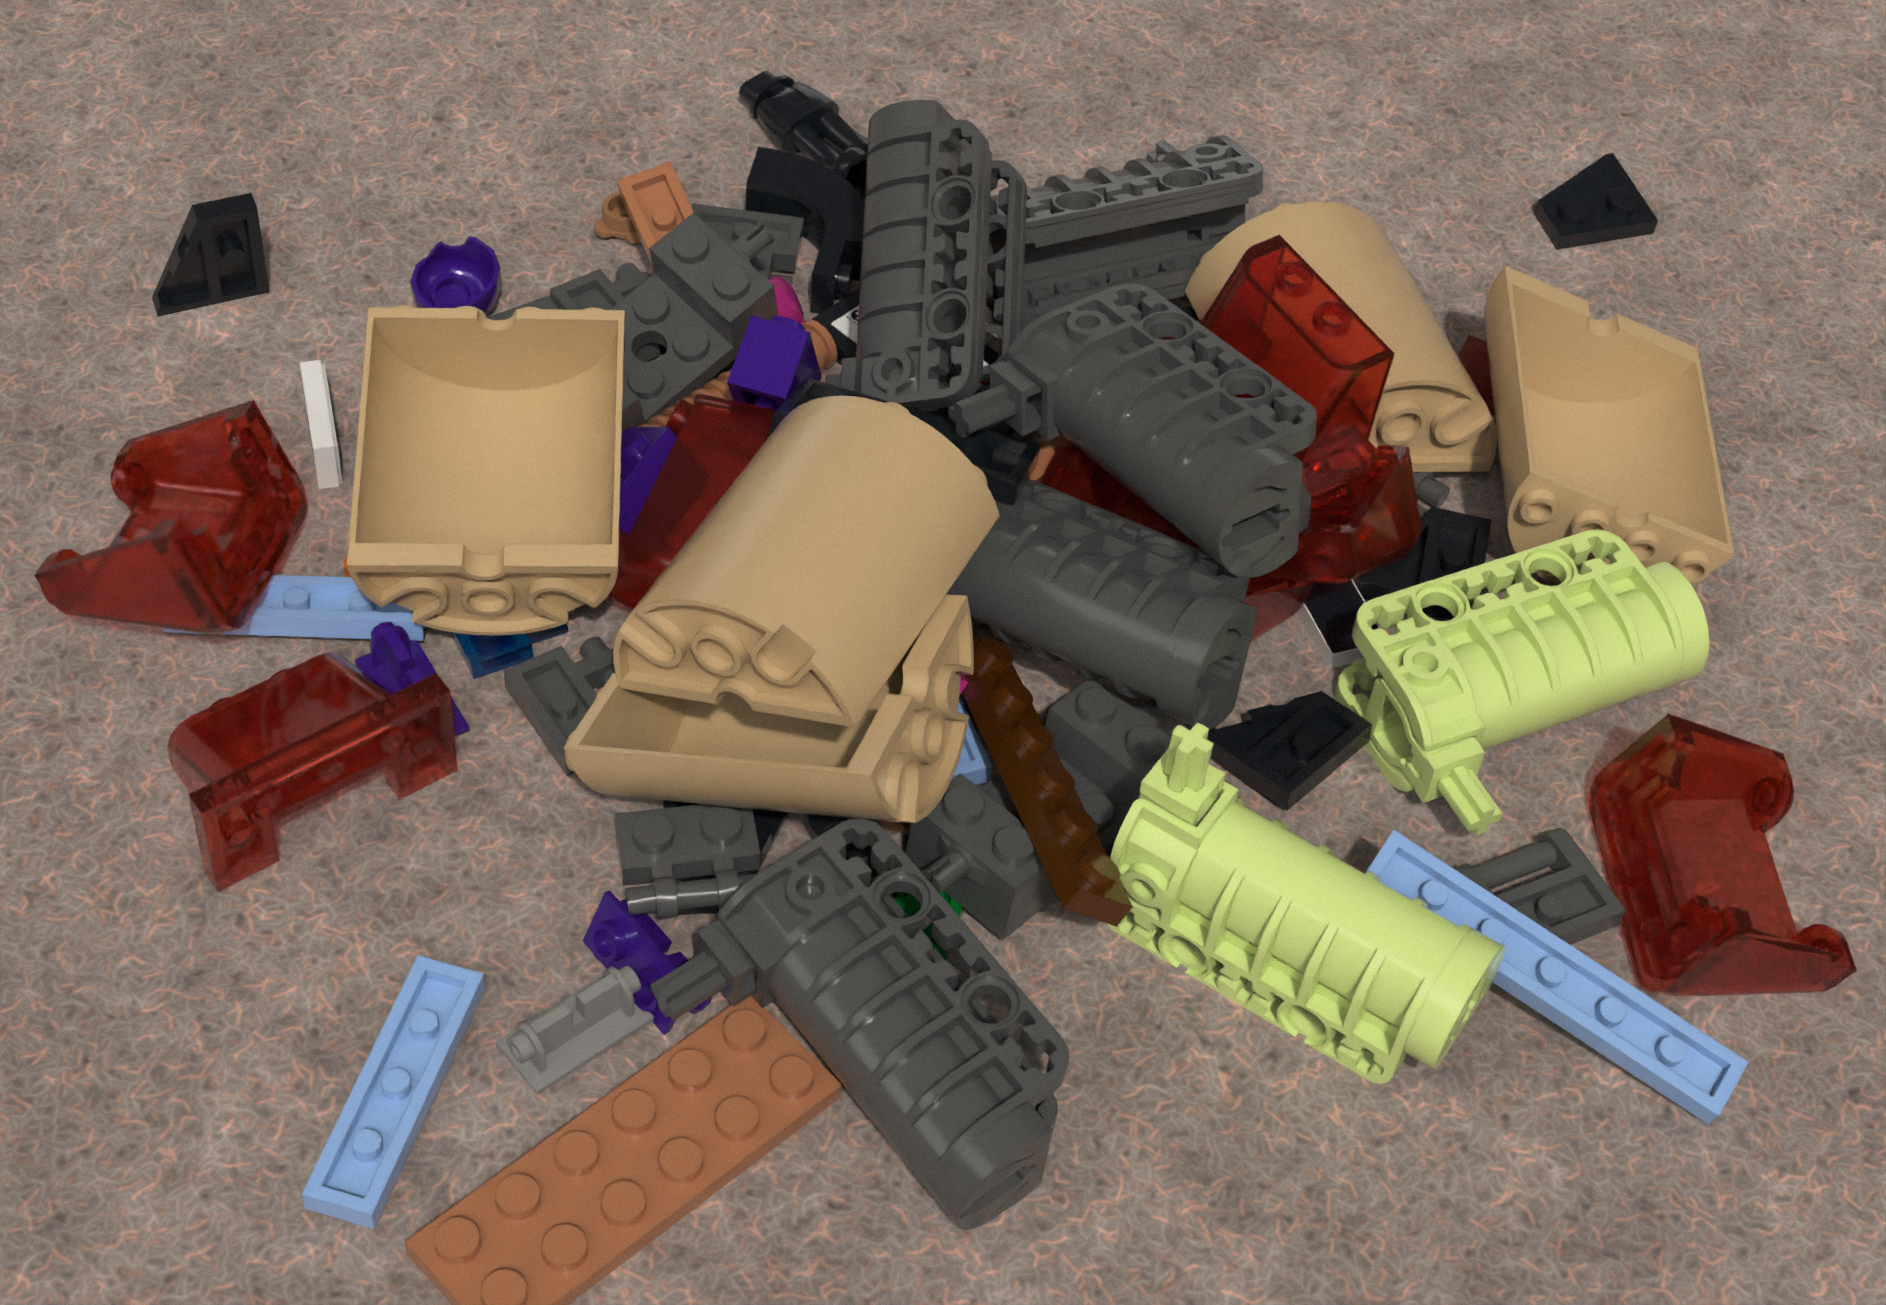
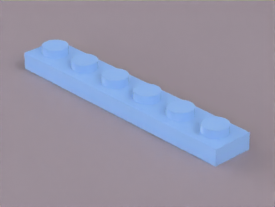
[1365,830,1749,1125]

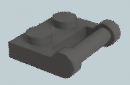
[1454,828,1626,945]

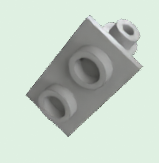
[496,965,654,1095]

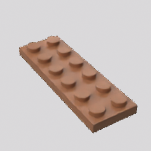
[404,996,842,1305]

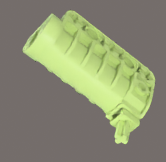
[1334,529,1709,835]
[1106,723,1506,1084]

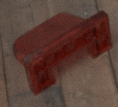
[1158,234,1395,509]
[167,653,458,892]

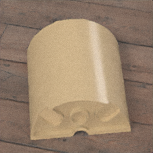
[1185,201,1497,473]
[1484,266,1735,585]
[347,305,625,636]
[613,396,1000,728]
[564,594,974,823]

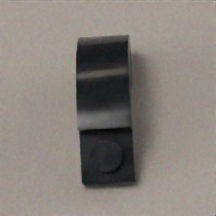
[746,146,865,314]

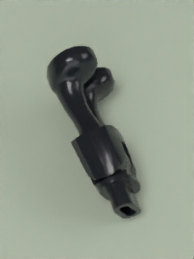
[739,71,868,200]

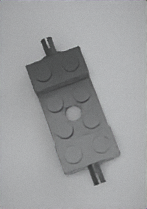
[610,213,778,431]
[905,679,1171,940]

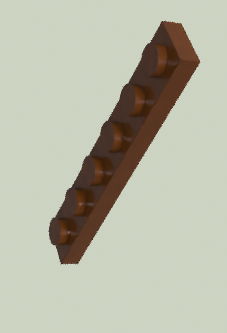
[962,636,1133,927]

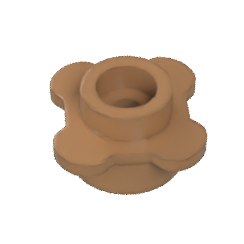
[594,191,642,244]

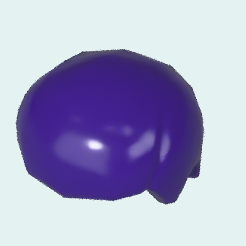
[410,236,502,315]

